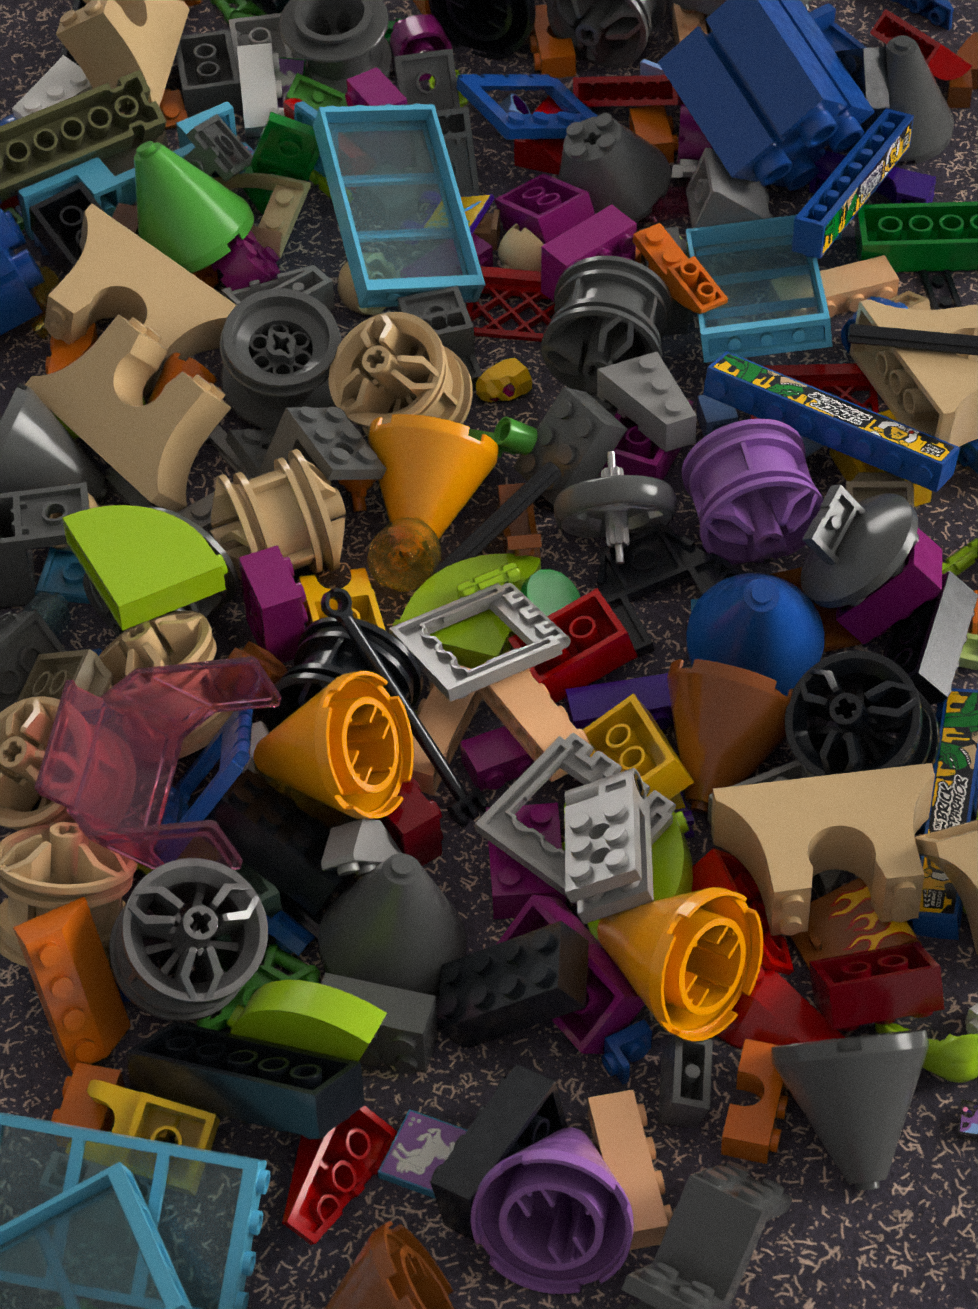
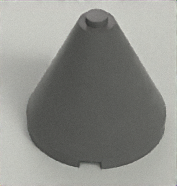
[848,35,954,166]
[0,382,109,503]
[318,854,467,998]
[771,1030,929,1191]

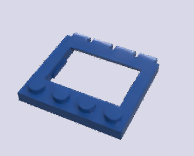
[456,74,598,139]
[152,703,253,866]

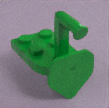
[243,112,320,214]

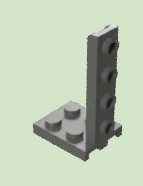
[133,114,253,206]

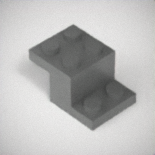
[397,285,482,387]

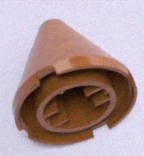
[667,659,793,815]
[324,1221,454,1309]

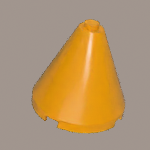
[368,414,499,559]
[253,671,414,819]
[597,887,763,1041]

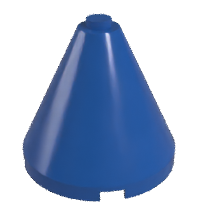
[686,573,824,696]

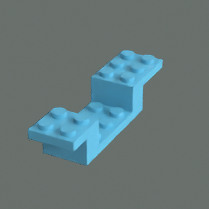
[18,101,237,240]

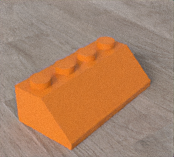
[13,897,131,1073]

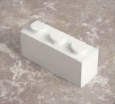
[237,43,284,138]

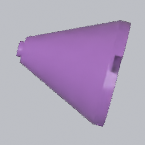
[471,1127,634,1294]

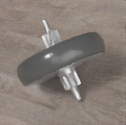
[554,451,677,564]

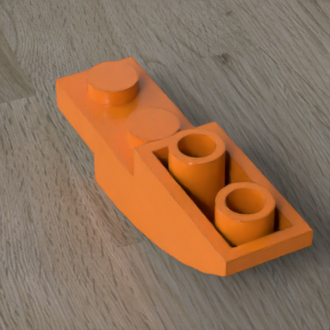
[632,223,728,314]

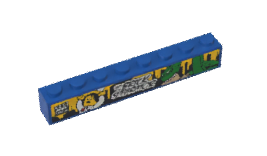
[791,108,914,259]
[703,351,960,492]
[908,688,978,940]

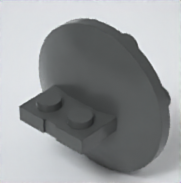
[801,484,919,609]

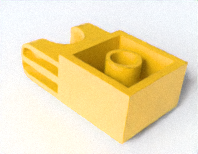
[299,568,386,631]
[66,1079,220,1196]

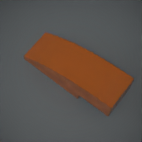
[947,32,978,108]

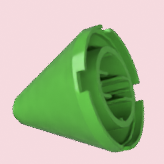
[134,141,254,273]

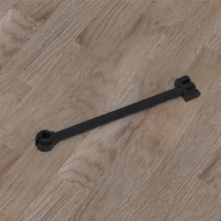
[320,588,490,828]

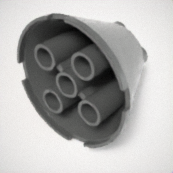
[558,113,671,223]

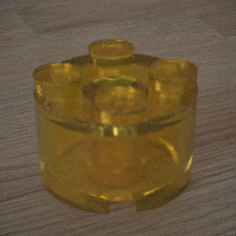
[367,518,441,592]

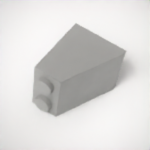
[686,147,773,228]

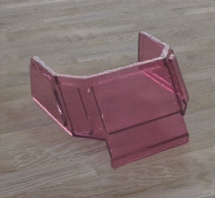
[35,657,281,870]

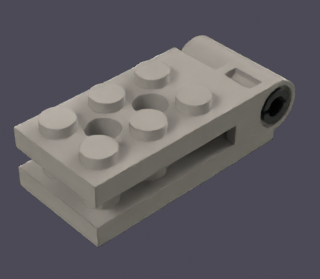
[565,768,654,924]

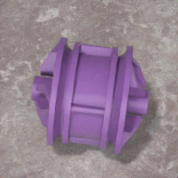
[682,419,823,565]

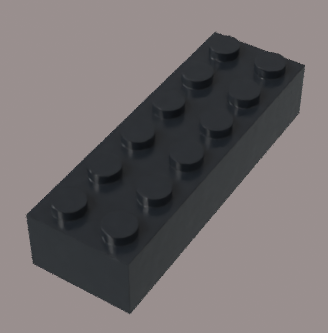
[126,1021,365,1139]

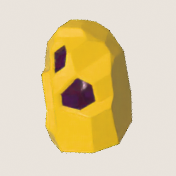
[476,358,532,403]

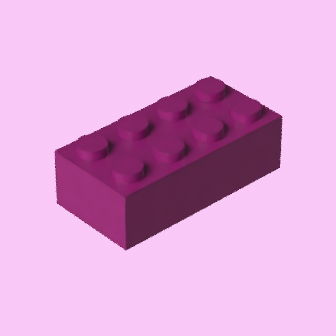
[497,895,645,1054]

